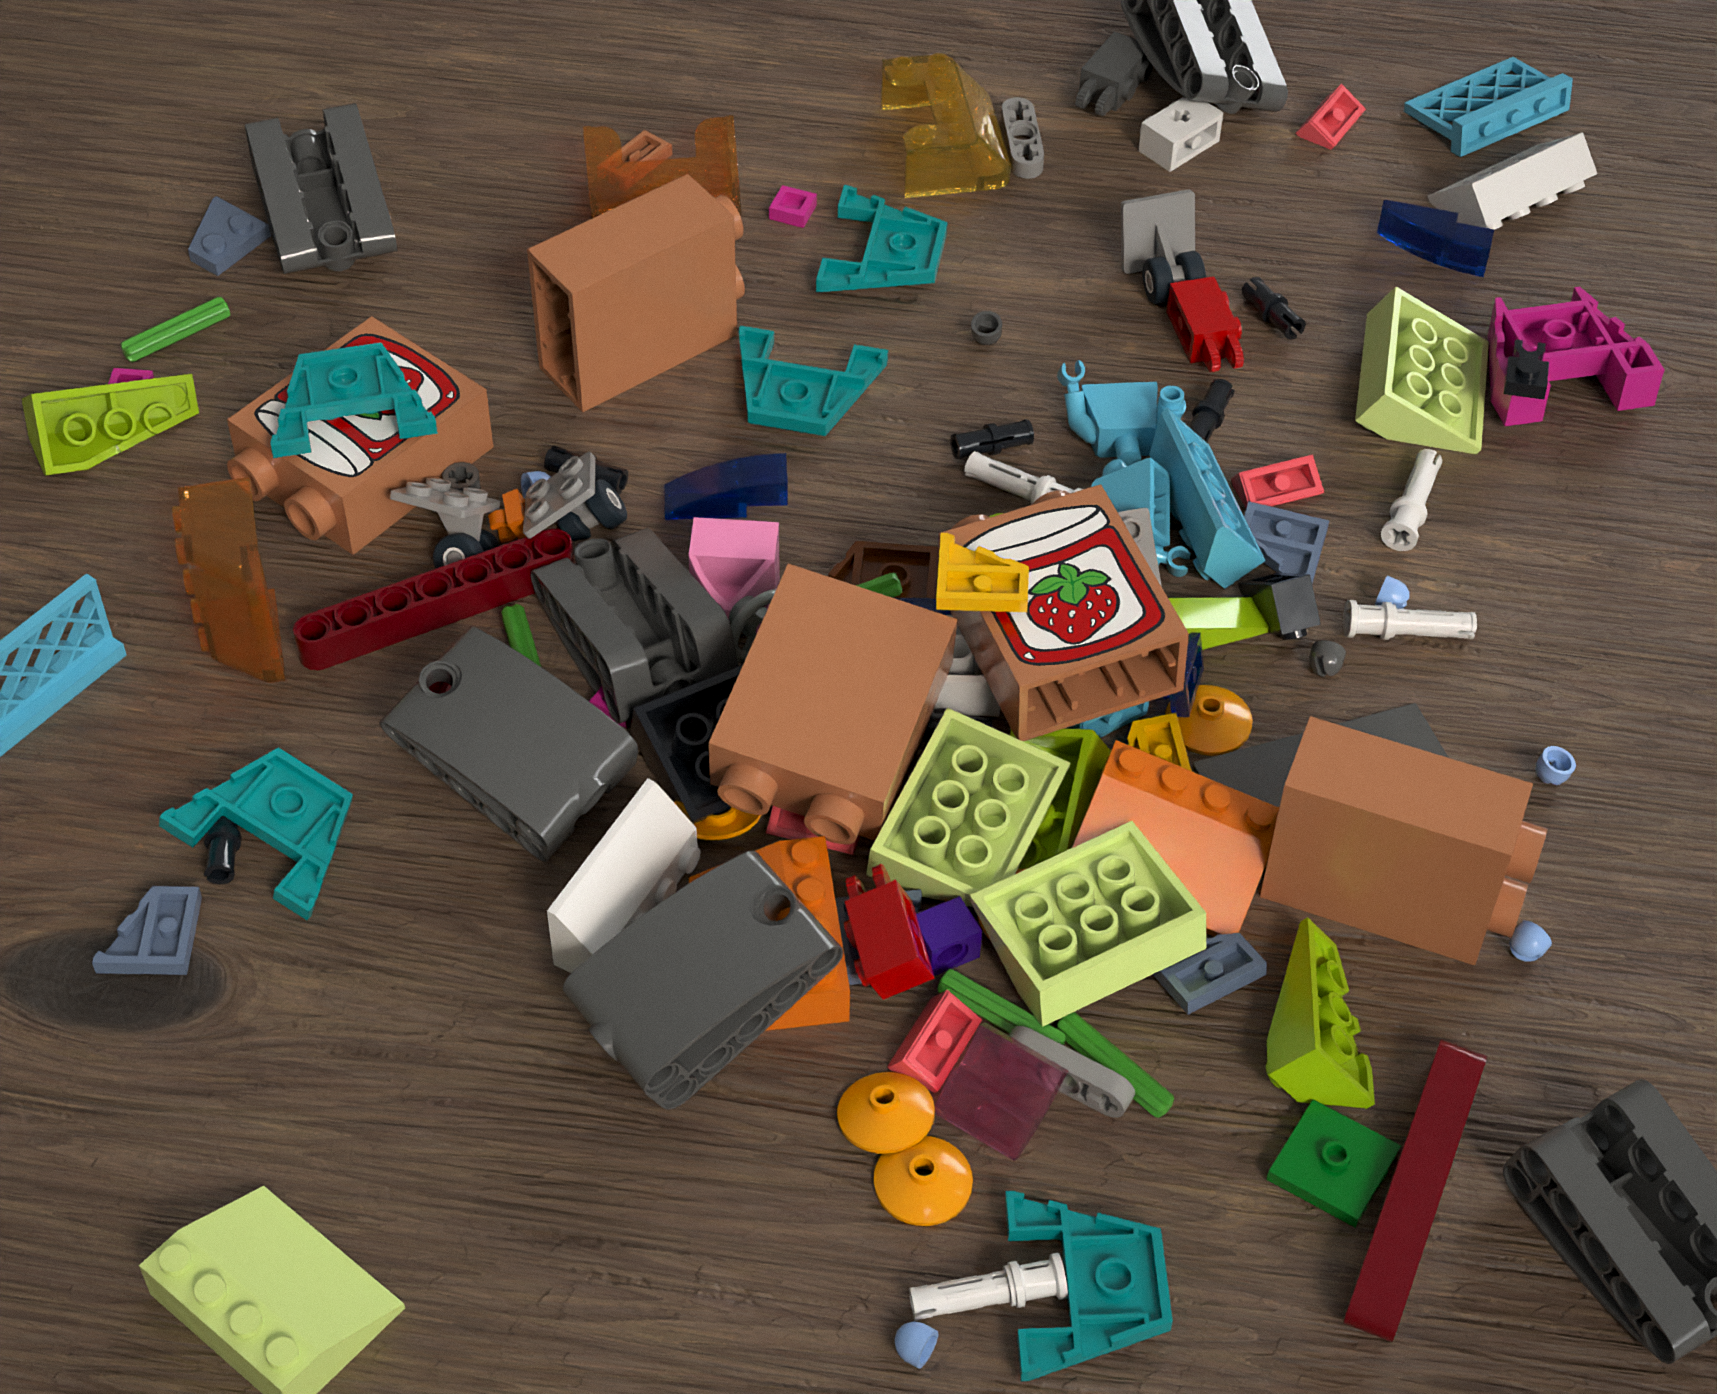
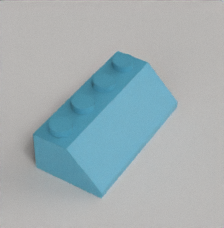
[1149,408,1265,589]

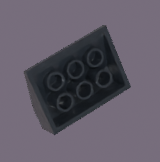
[630,665,743,824]

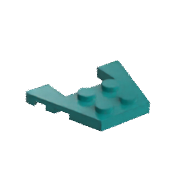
[816,185,948,292]
[739,325,889,436]
[270,343,438,458]
[159,747,353,921]
[1005,1191,1173,1382]

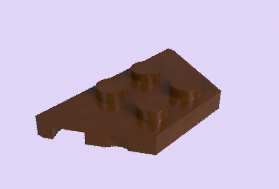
[828,541,952,615]

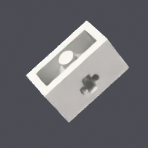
[1139,96,1224,172]

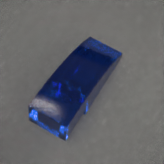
[1377,199,1494,277]
[665,453,788,520]

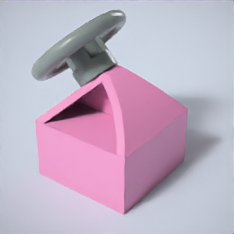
[688,517,780,662]

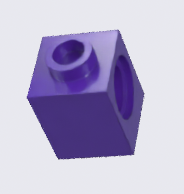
[916,896,982,976]

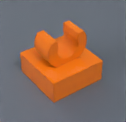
[488,489,527,543]

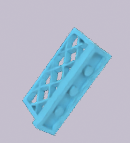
[1404,57,1573,157]
[0,573,127,757]

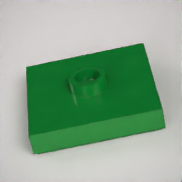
[1266,1099,1401,1228]

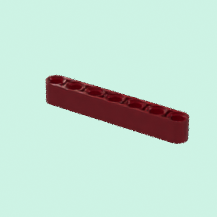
[293,529,574,671]
[1343,1040,1488,1343]

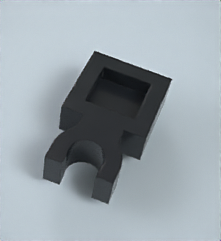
[1503,339,1549,400]

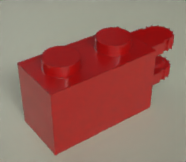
[1166,276,1244,372]
[844,864,935,1000]

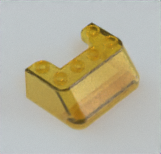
[881,53,1011,198]

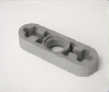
[1001,97,1044,179]
[1000,1026,1135,1118]

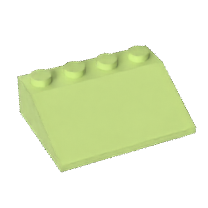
[1355,287,1489,454]
[866,708,1071,907]
[970,821,1206,1027]
[139,1186,405,1394]

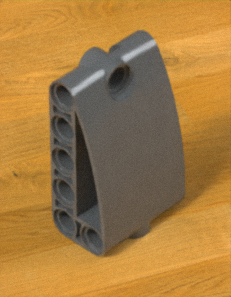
[1121,0,1288,114]
[245,103,397,274]
[530,527,738,724]
[379,626,638,862]
[563,851,844,1110]
[1503,1079,1717,1364]

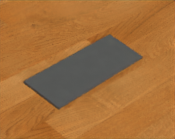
[1193,703,1449,807]

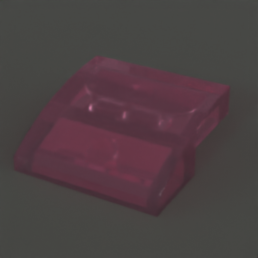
[934,1023,1069,1161]

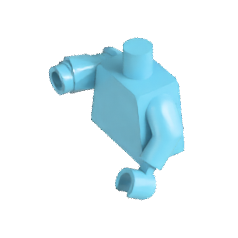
[1057,360,1187,466]
[1092,458,1190,577]

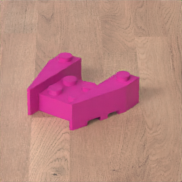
[1488,287,1664,426]

